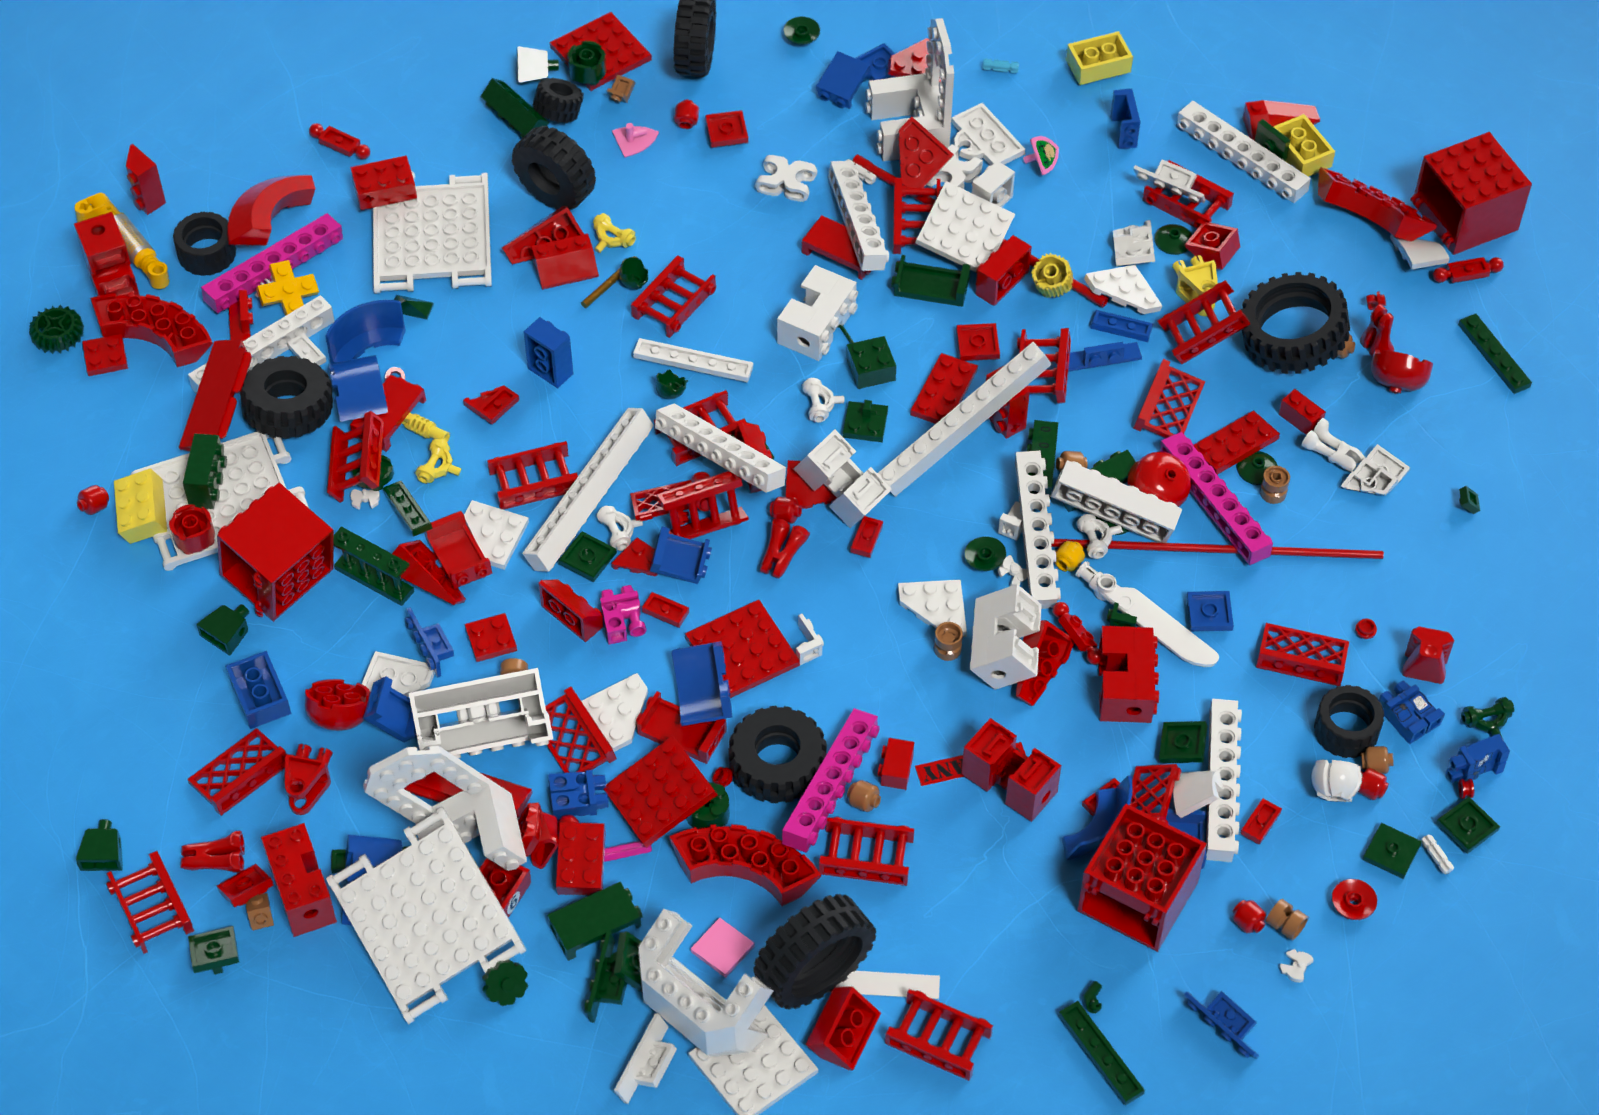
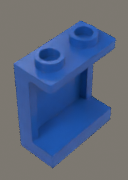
[816,51,872,109]
[1110,89,1141,149]
[650,526,712,584]
[363,676,417,742]
[1166,808,1206,869]

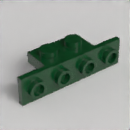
[585,931,627,1023]

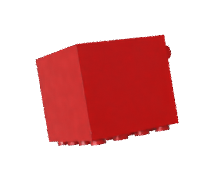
[1410,132,1532,255]
[217,482,334,622]
[1078,803,1207,952]

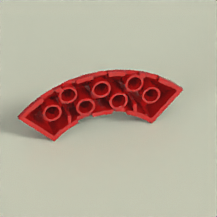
[1318,167,1437,241]
[227,175,316,245]
[90,293,213,368]
[669,825,821,906]

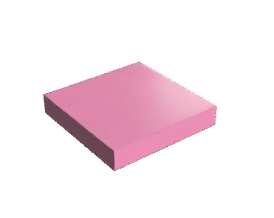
[691,918,755,978]

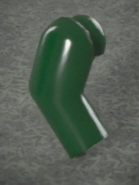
[1082,981,1102,1014]

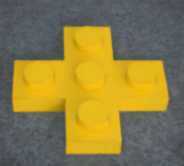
[256,260,319,316]

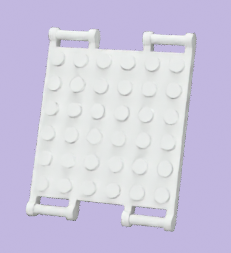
[373,173,492,294]
[131,431,309,571]
[326,806,527,1024]

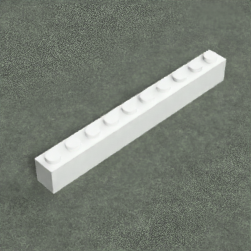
[877,342,1052,497]
[522,408,654,572]

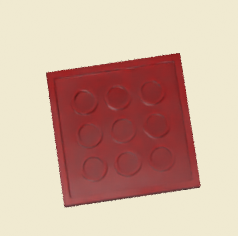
[550,12,652,91]
[685,600,800,698]
[604,735,718,848]

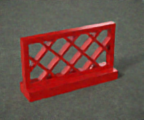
[1133,359,1206,438]
[1256,623,1349,686]
[545,687,617,773]
[187,728,286,816]

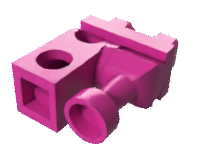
[600,585,647,645]

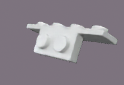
[1133,159,1206,203]
[614,1013,677,1104]

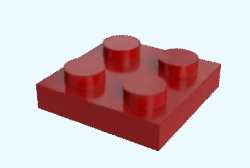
[705,110,748,147]
[956,323,1000,361]
[82,334,128,376]
[465,613,517,662]
[217,864,274,908]

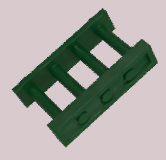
[334,526,414,606]

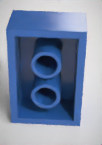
[524,317,573,388]
[226,651,291,729]

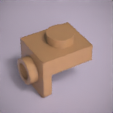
[606,74,636,103]
[246,893,274,930]

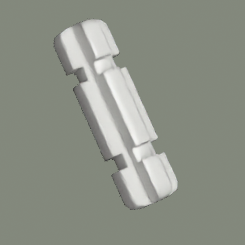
[846,159,877,185]
[1421,835,1454,874]

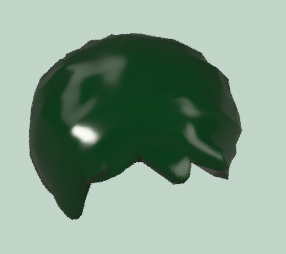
[619,257,649,290]
[656,369,688,399]

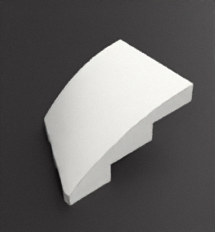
[1113,220,1155,266]
[1390,234,1450,270]
[1341,444,1410,496]
[1173,771,1224,818]

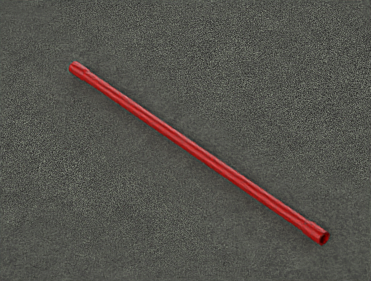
[853,154,1109,308]

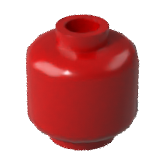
[674,100,699,129]
[77,485,109,515]
[770,496,802,524]
[1358,768,1389,800]
[1232,900,1266,934]

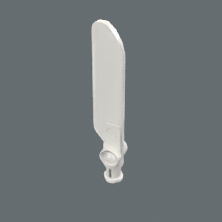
[1075,561,1219,667]

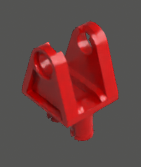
[285,744,333,815]

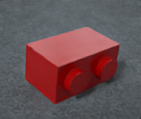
[1279,389,1326,435]
[878,738,915,790]

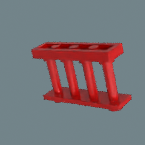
[1143,160,1234,229]
[893,178,943,255]
[631,255,717,338]
[1158,280,1250,364]
[1017,328,1071,403]
[654,390,746,466]
[327,411,384,503]
[487,441,578,510]
[657,471,749,539]
[819,817,914,886]
[106,851,194,954]
[885,989,993,1081]

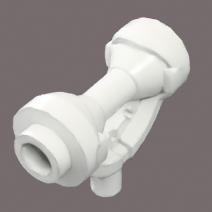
[802,378,844,423]
[597,506,643,551]
[1077,514,1122,559]

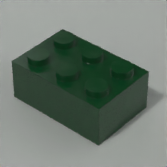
[183,434,227,509]

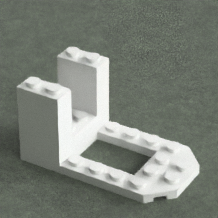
[865,18,954,161]
[363,746,527,871]

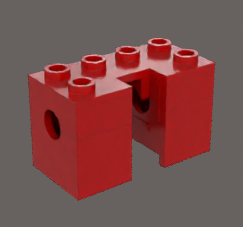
[74,212,140,296]
[1099,626,1159,723]
[961,718,1061,822]
[261,823,337,937]

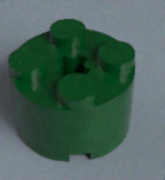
[568,41,606,85]
[686,782,730,829]

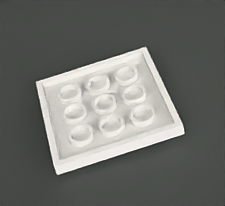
[915,181,1015,272]
[688,1005,818,1115]

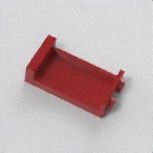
[802,215,871,280]
[350,374,426,452]
[425,511,493,589]
[636,691,727,764]

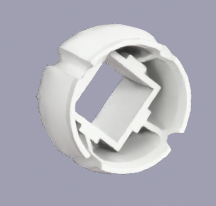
[1311,760,1362,802]

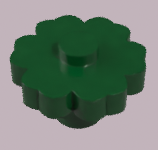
[482,959,528,1006]

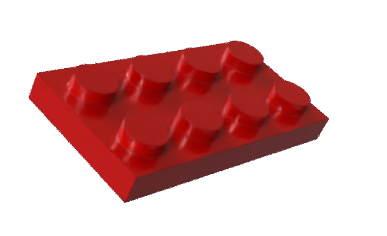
[910,353,978,424]
[1193,410,1280,475]

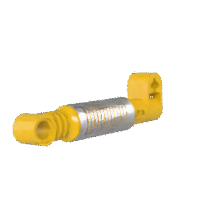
[74,193,170,289]

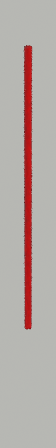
[1051,539,1384,559]

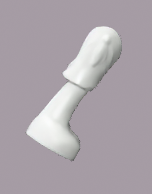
[1302,418,1365,472]

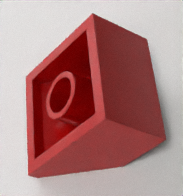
[1185,221,1240,270]

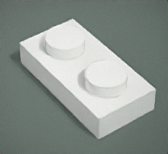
[287,333,327,366]

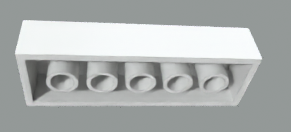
[1050,460,1182,543]

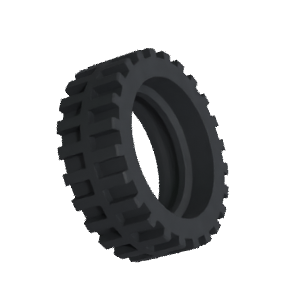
[1241,272,1350,374]
[753,894,876,1009]

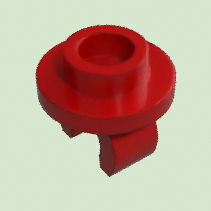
[1366,291,1386,310]

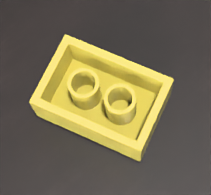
[1066,31,1133,85]
[1274,114,1335,177]
[114,468,167,544]

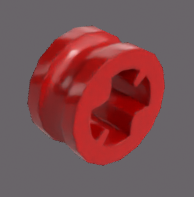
[1458,779,1474,799]

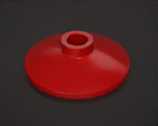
[1332,879,1377,920]

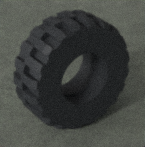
[674,0,716,77]
[512,126,596,210]
[240,356,333,439]
[729,706,827,803]

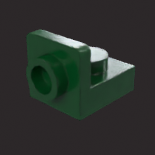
[1106,602,1137,627]

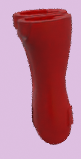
[1360,304,1394,357]
[760,519,810,579]
[180,831,245,872]

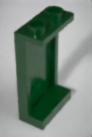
[891,255,971,307]
[547,881,643,961]

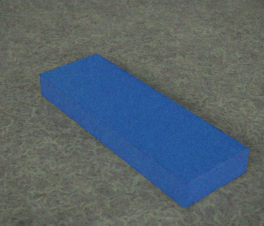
[1091,310,1153,342]

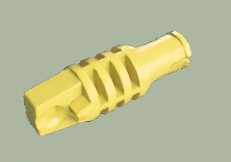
[401,413,450,442]

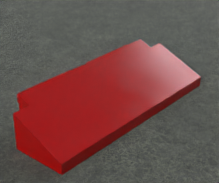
[179,339,252,451]
[403,772,533,820]

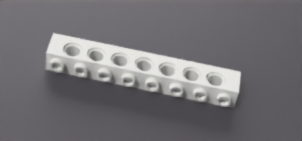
[1177,101,1311,203]
[828,161,889,271]
[188,295,335,394]
[655,403,786,493]
[1015,451,1061,609]
[1206,699,1242,862]

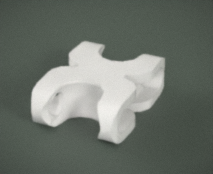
[927,145,983,189]
[755,155,818,202]

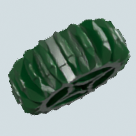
[29,305,84,354]

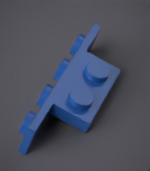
[1068,342,1142,371]
[405,607,454,678]
[1184,991,1259,1059]

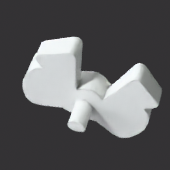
[350,489,380,510]
[998,555,1028,586]
[1280,949,1314,983]

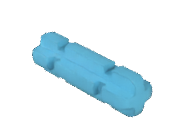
[983,59,1019,73]

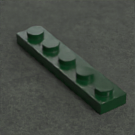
[1458,313,1532,394]
[1058,1001,1145,1106]

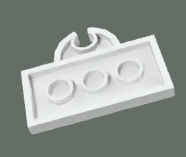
[951,103,1026,166]

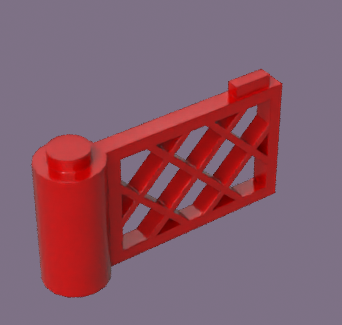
[630,472,710,521]
[1130,764,1181,824]

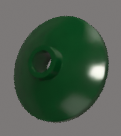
[784,16,820,44]
[1154,224,1192,255]
[1237,451,1278,485]
[965,537,1006,571]

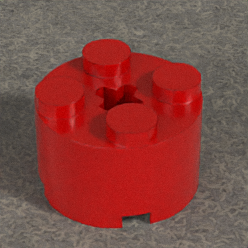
[169,504,215,555]

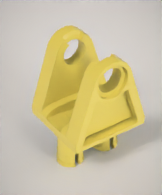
[1172,255,1218,316]

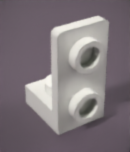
[998,502,1034,541]
[796,614,824,665]

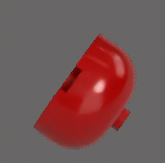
[1371,350,1433,394]
[1128,452,1191,507]
[305,679,370,731]

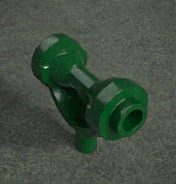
[1461,697,1514,737]

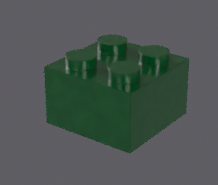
[846,336,896,389]

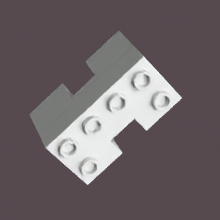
[777,265,858,361]
[794,429,892,528]
[970,584,1042,690]

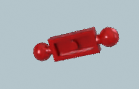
[309,123,370,159]
[1433,257,1504,283]
[1053,602,1101,665]

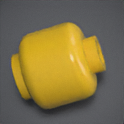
[1055,541,1085,572]

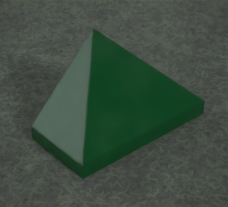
[394,295,434,319]

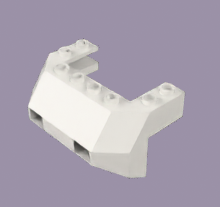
[409,668,553,758]
[638,909,773,1057]

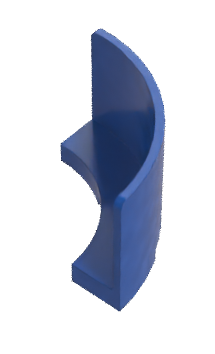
[326,300,406,363]
[329,355,388,422]
[672,641,732,726]
[1062,775,1132,860]
[341,835,402,925]

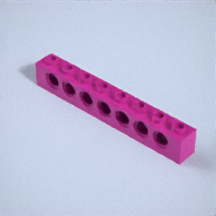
[201,213,343,313]
[1160,432,1273,566]
[782,708,880,853]

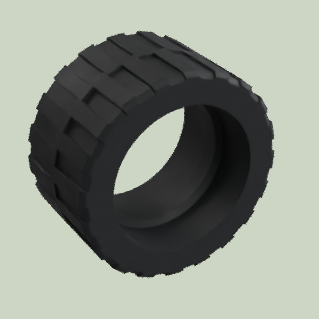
[173,211,236,276]
[1314,685,1384,758]

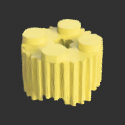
[1031,253,1074,298]

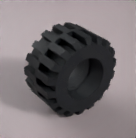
[533,78,584,123]

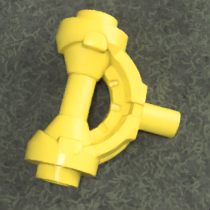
[593,213,636,253]
[415,439,461,483]

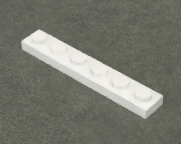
[633,338,754,382]

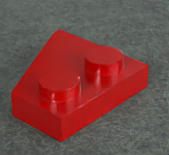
[463,385,519,424]
[611,537,658,576]

